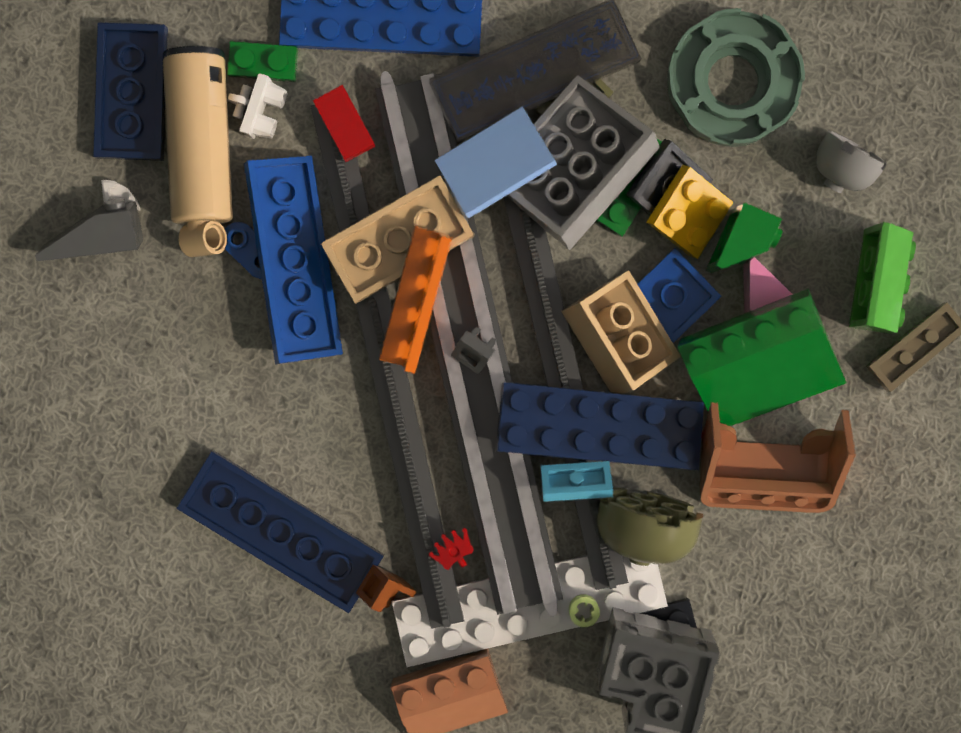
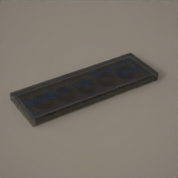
[429,0,642,143]

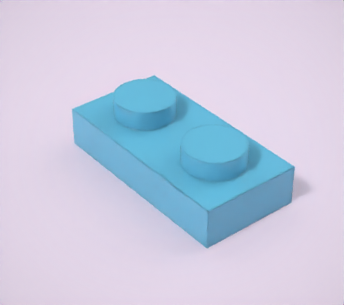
[541,461,613,502]

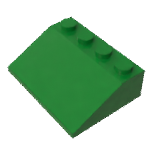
[678,289,847,426]

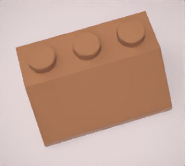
[391,649,508,733]

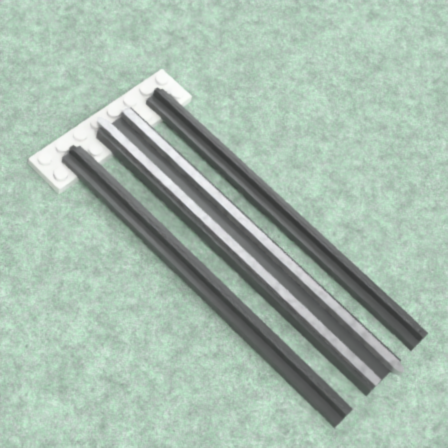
[311,60,668,667]

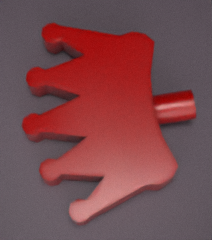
[429,528,474,570]

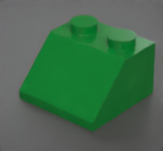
[705,202,783,273]

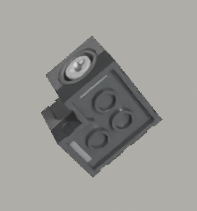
[597,607,720,733]

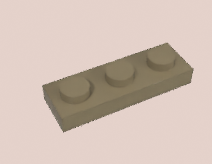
[866,302,961,392]

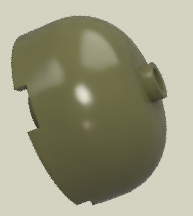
[597,488,703,566]

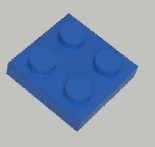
[637,248,722,343]

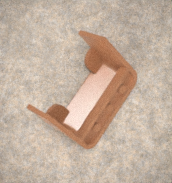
[700,403,856,513]

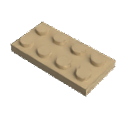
[321,176,474,304]

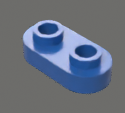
[225,222,262,279]

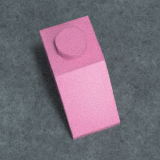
[743,257,793,313]

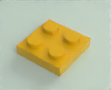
[646,165,733,259]

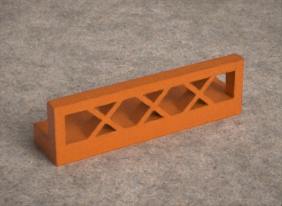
[379,226,452,374]

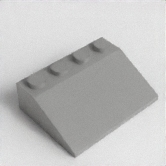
[506,75,660,250]

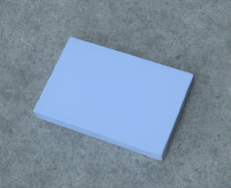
[435,106,557,218]

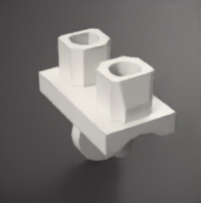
[227,73,288,139]

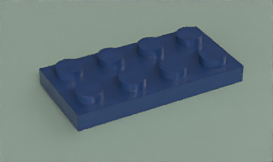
[93,22,168,161]

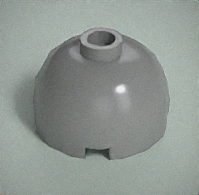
[816,131,887,193]

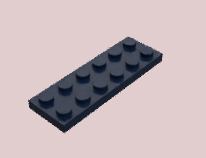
[496,382,704,470]
[177,451,385,614]

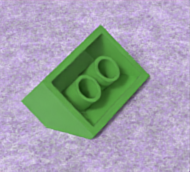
[849,222,916,334]

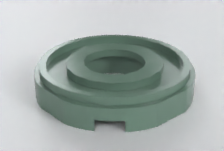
[667,8,805,147]

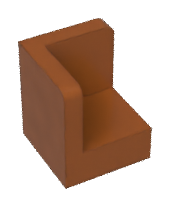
[356,564,417,613]

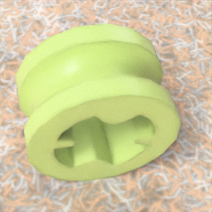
[569,594,600,627]

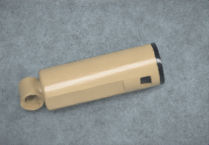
[163,46,233,257]

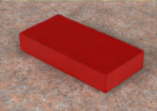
[313,85,376,162]

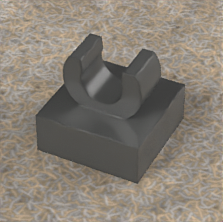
[451,327,496,375]

